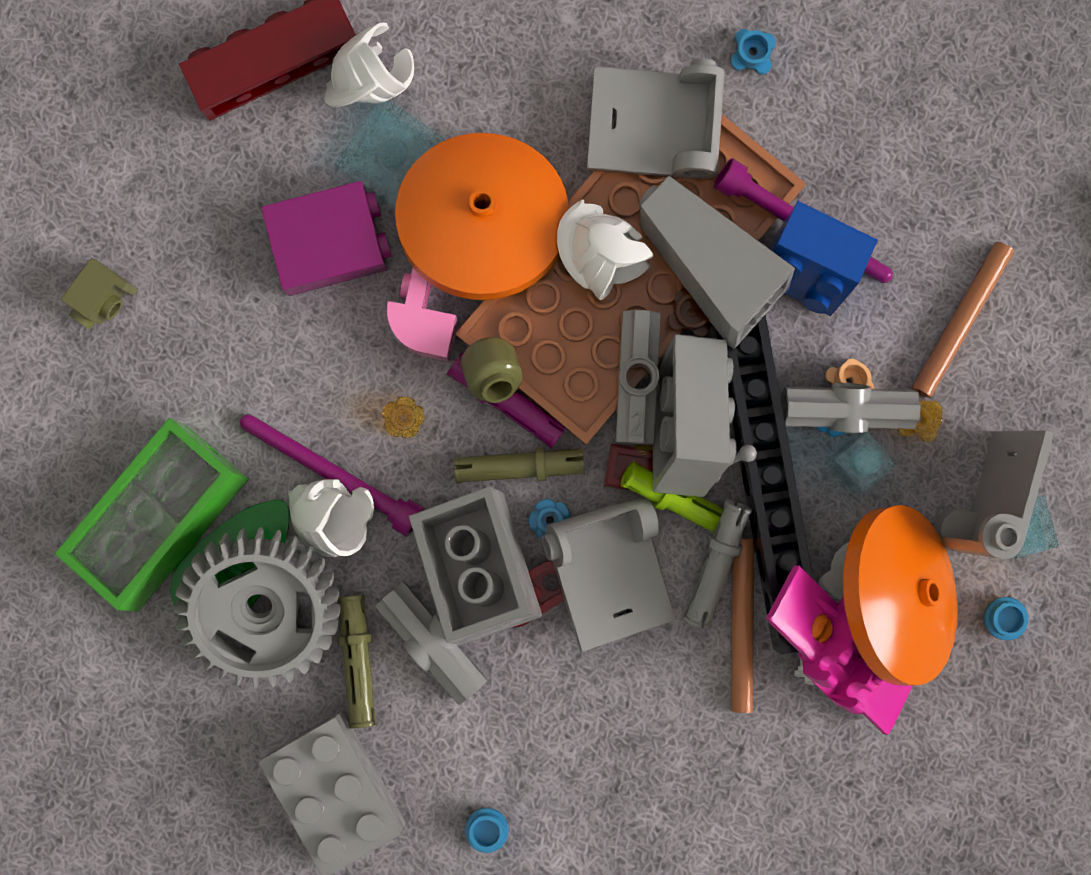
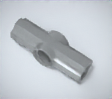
[615,310,660,445]
[781,383,921,433]
[375,581,488,705]

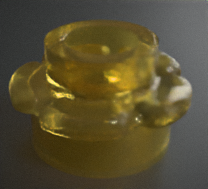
[382,396,425,439]

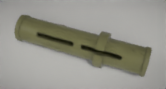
[454,447,585,484]
[337,595,377,729]

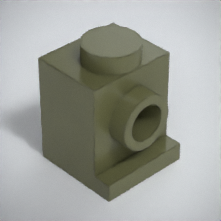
[60,257,138,330]

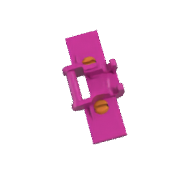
[766,565,913,735]

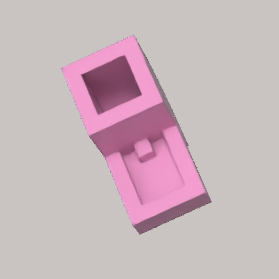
[387,268,458,362]

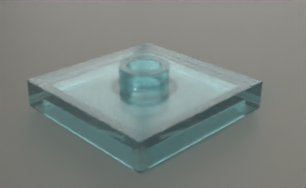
[334,100,446,209]

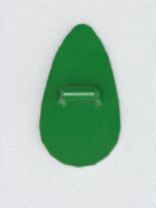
[170,499,290,609]

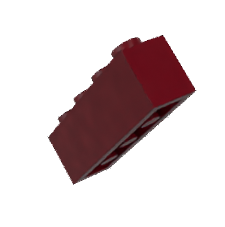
[179,0,356,121]

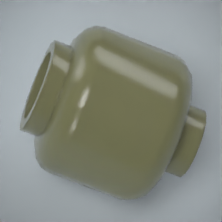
[460,337,523,403]

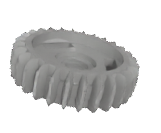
[174,527,341,688]

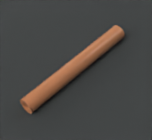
[911,242,1014,398]
[731,538,754,713]

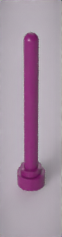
[713,158,893,283]
[239,414,425,537]

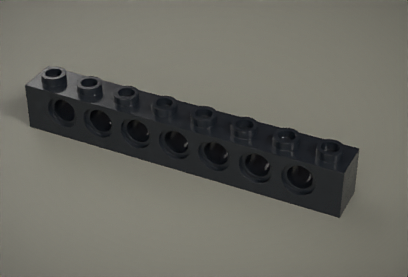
[715,315,814,655]

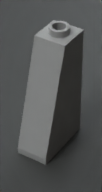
[639,176,795,349]

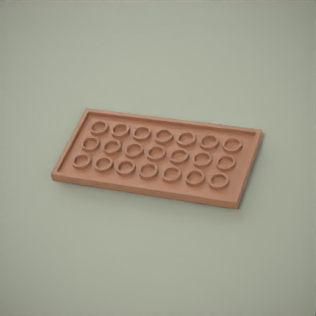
[455,114,806,445]

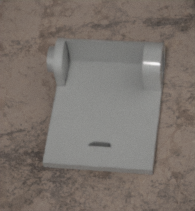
[586,59,725,179]
[934,430,1054,559]
[541,496,676,652]

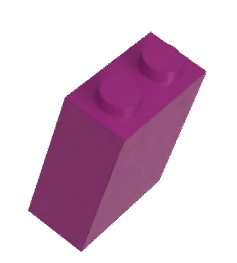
[261,180,392,296]

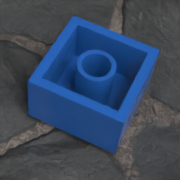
[769,201,878,316]

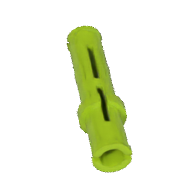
[621,461,723,533]

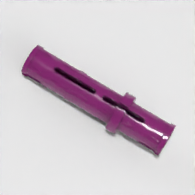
[446,352,566,448]

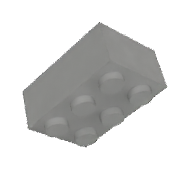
[653,334,736,497]
[409,486,543,645]
[258,710,406,875]

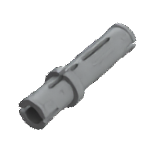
[684,499,753,629]

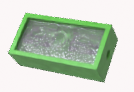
[55,418,249,612]

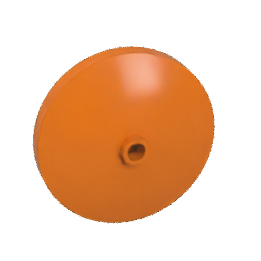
[395,133,569,300]
[843,505,958,686]

